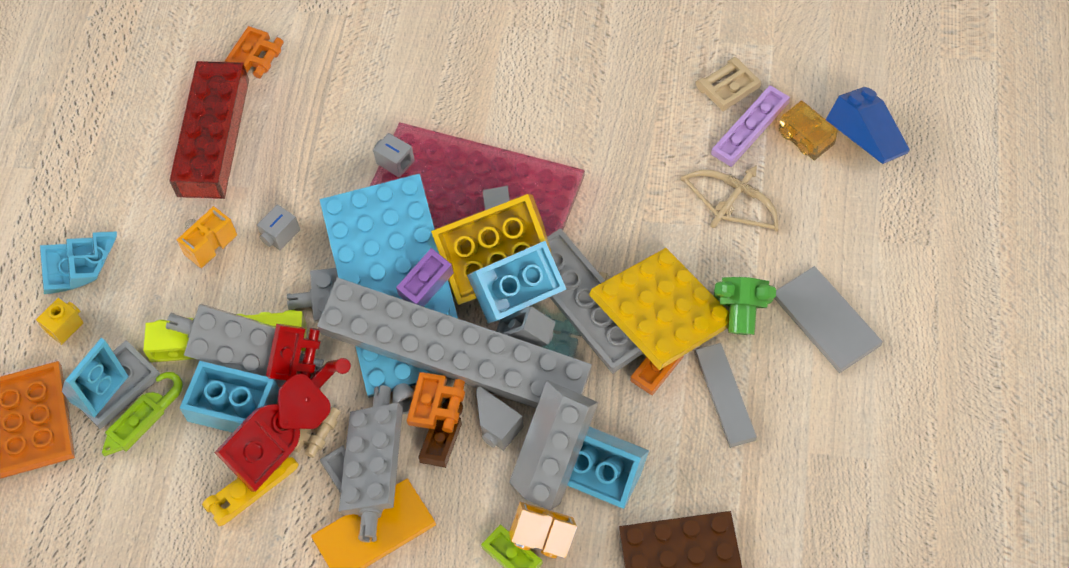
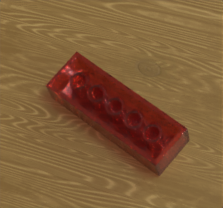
[169,61,249,199]

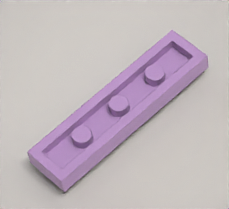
[711,85,790,167]

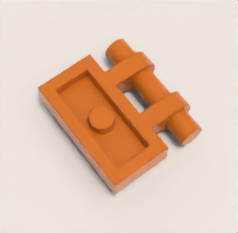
[225,26,284,79]
[406,372,465,433]

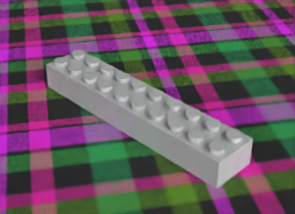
[317,277,592,408]

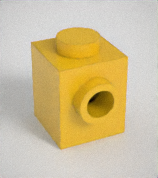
[36,298,84,345]

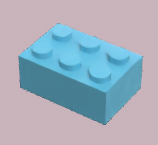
[180,361,279,433]

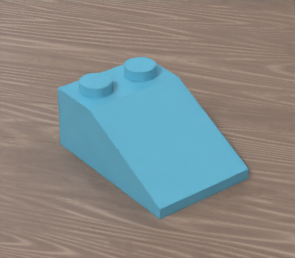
[467,241,566,324]
[62,338,129,418]

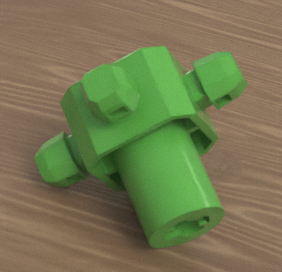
[714,277,776,335]

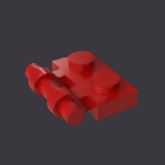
[266,324,321,381]

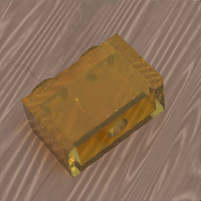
[779,100,838,161]

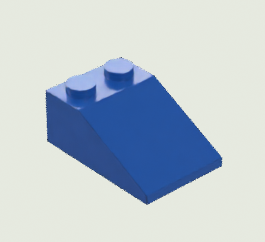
[826,87,910,164]

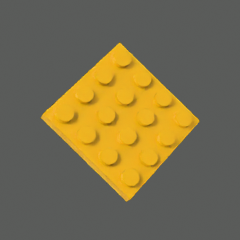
[589,248,729,370]

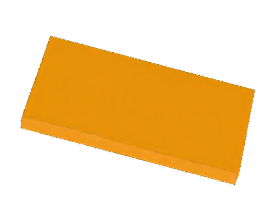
[311,478,436,568]

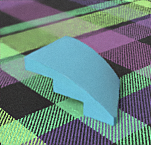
[40,231,117,294]

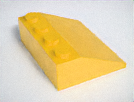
[431,194,554,305]

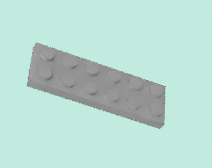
[547,228,643,374]

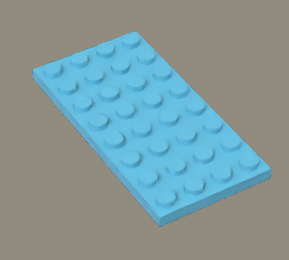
[319,174,458,398]

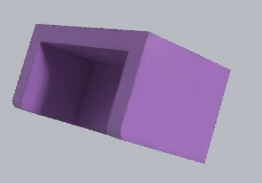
[396,248,453,307]

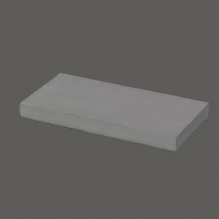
[774,266,883,373]

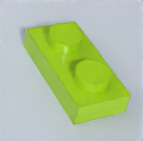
[481,524,543,568]

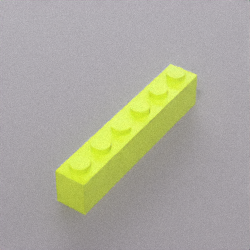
[143,310,307,362]

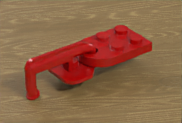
[214,358,351,492]

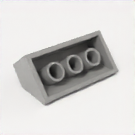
[509,380,598,511]

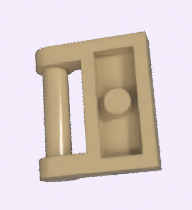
[695,57,761,112]

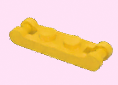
[202,456,299,526]

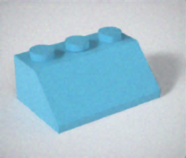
[567,426,649,509]

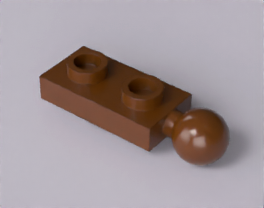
[418,398,463,468]

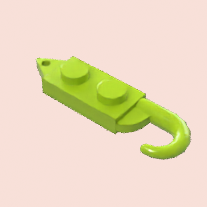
[102,372,183,456]

